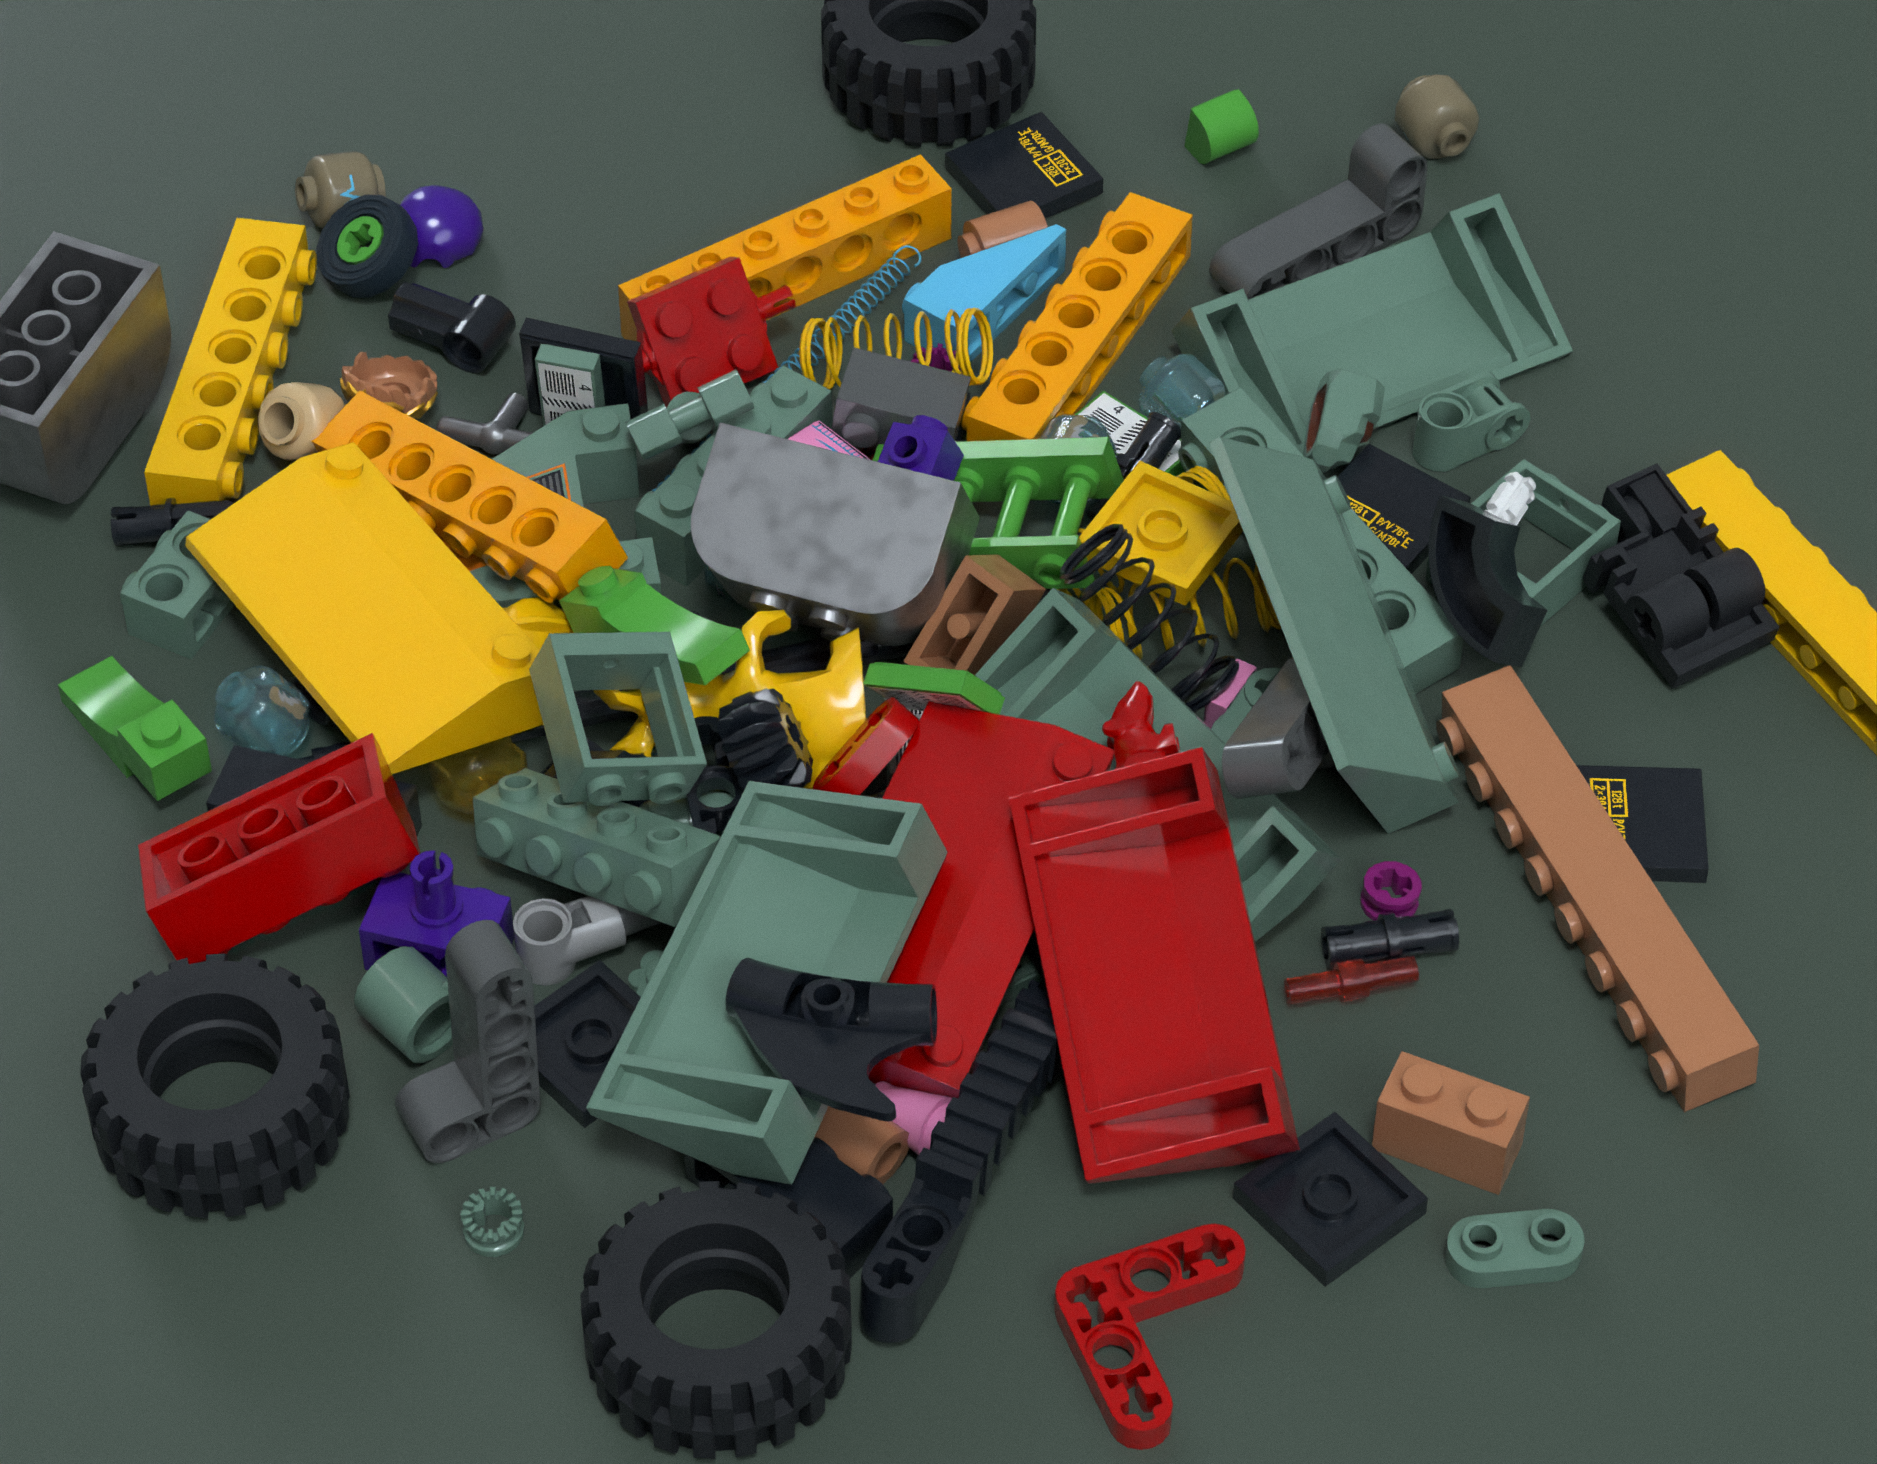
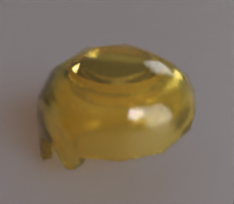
[428,736,528,815]

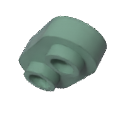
[1445,1209,1585,1288]

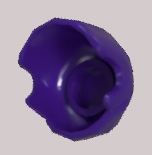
[400,185,484,268]

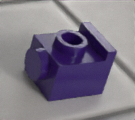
[877,415,964,481]

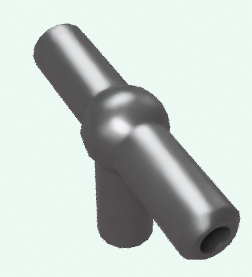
[436,393,532,454]

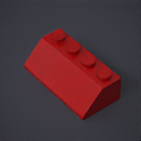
[138,733,420,964]

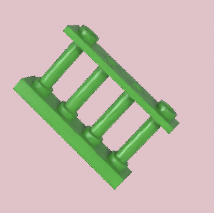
[873,437,1124,589]

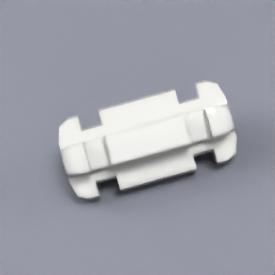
[1485,472,1536,525]

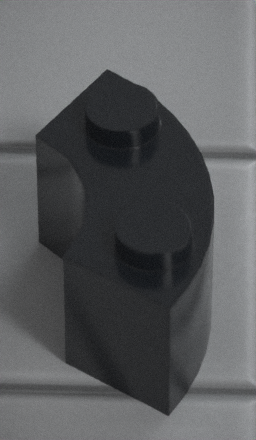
[1428,495,1547,667]

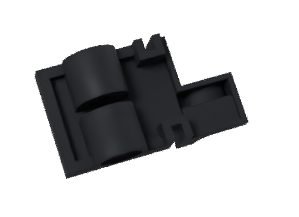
[1583,463,1780,688]

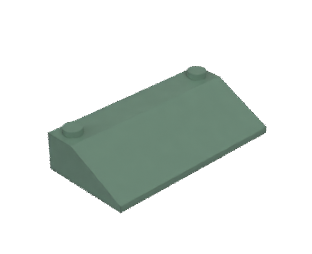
[1172,193,1573,456]
[1209,437,1460,834]
[975,588,1342,942]
[586,781,948,1185]

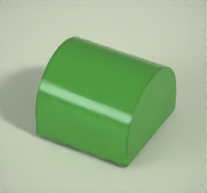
[1184,89,1259,164]

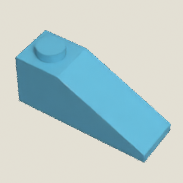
[902,224,1066,363]

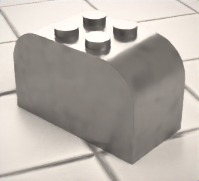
[0,231,171,504]
[691,422,980,646]

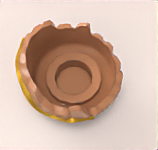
[340,352,438,419]

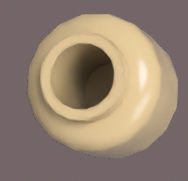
[258,382,345,461]

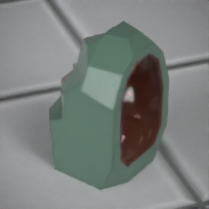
[1304,369,1385,473]

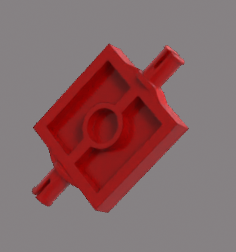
[627,256,796,408]

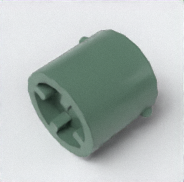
[354,946,453,1063]

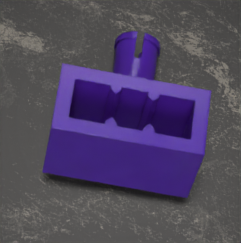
[359,850,514,977]

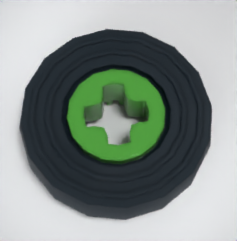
[316,195,418,298]

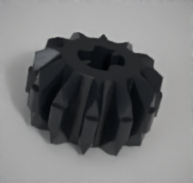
[717,688,813,789]

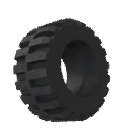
[821,0,1036,146]
[80,954,350,1218]
[580,1181,852,1459]

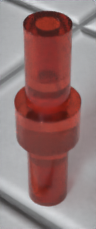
[1284,956,1419,1005]

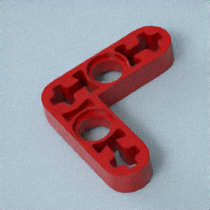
[1054,1223,1246,1450]

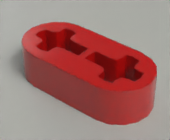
[812,697,919,795]

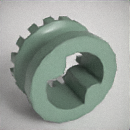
[460,1187,525,1257]

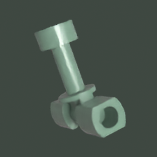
[625,369,755,461]

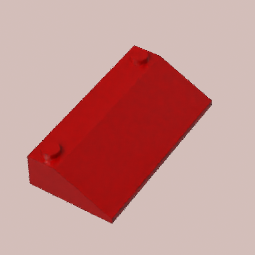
[868,701,1115,1098]
[1009,747,1300,1184]

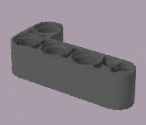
[1209,123,1428,299]
[1222,657,1336,799]
[395,920,540,1163]

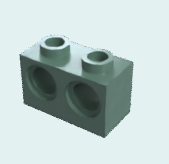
[120,511,235,660]

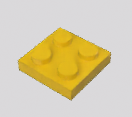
[1079,461,1243,606]

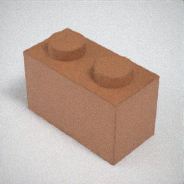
[904,554,1046,675]
[1372,1051,1530,1195]

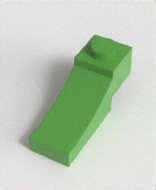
[559,566,750,686]
[58,656,212,801]

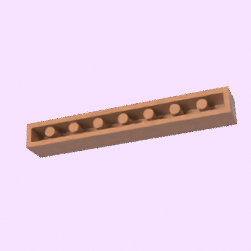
[1436,665,1759,1112]

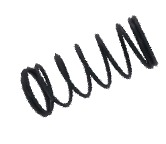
[1060,524,1239,713]

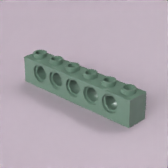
[1178,387,1463,694]

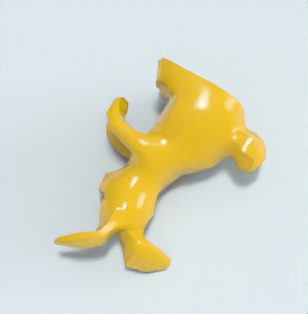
[593,610,867,789]

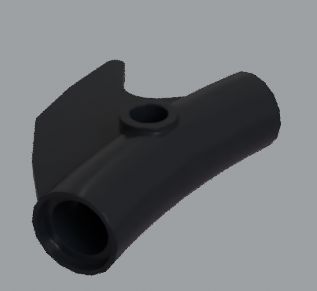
[725,957,937,1122]

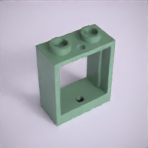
[1425,459,1621,627]
[529,632,707,806]

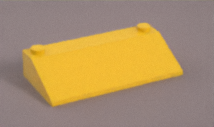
[185,442,543,774]

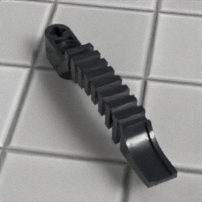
[858,978,1064,1343]

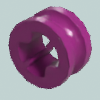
[1360,861,1422,920]

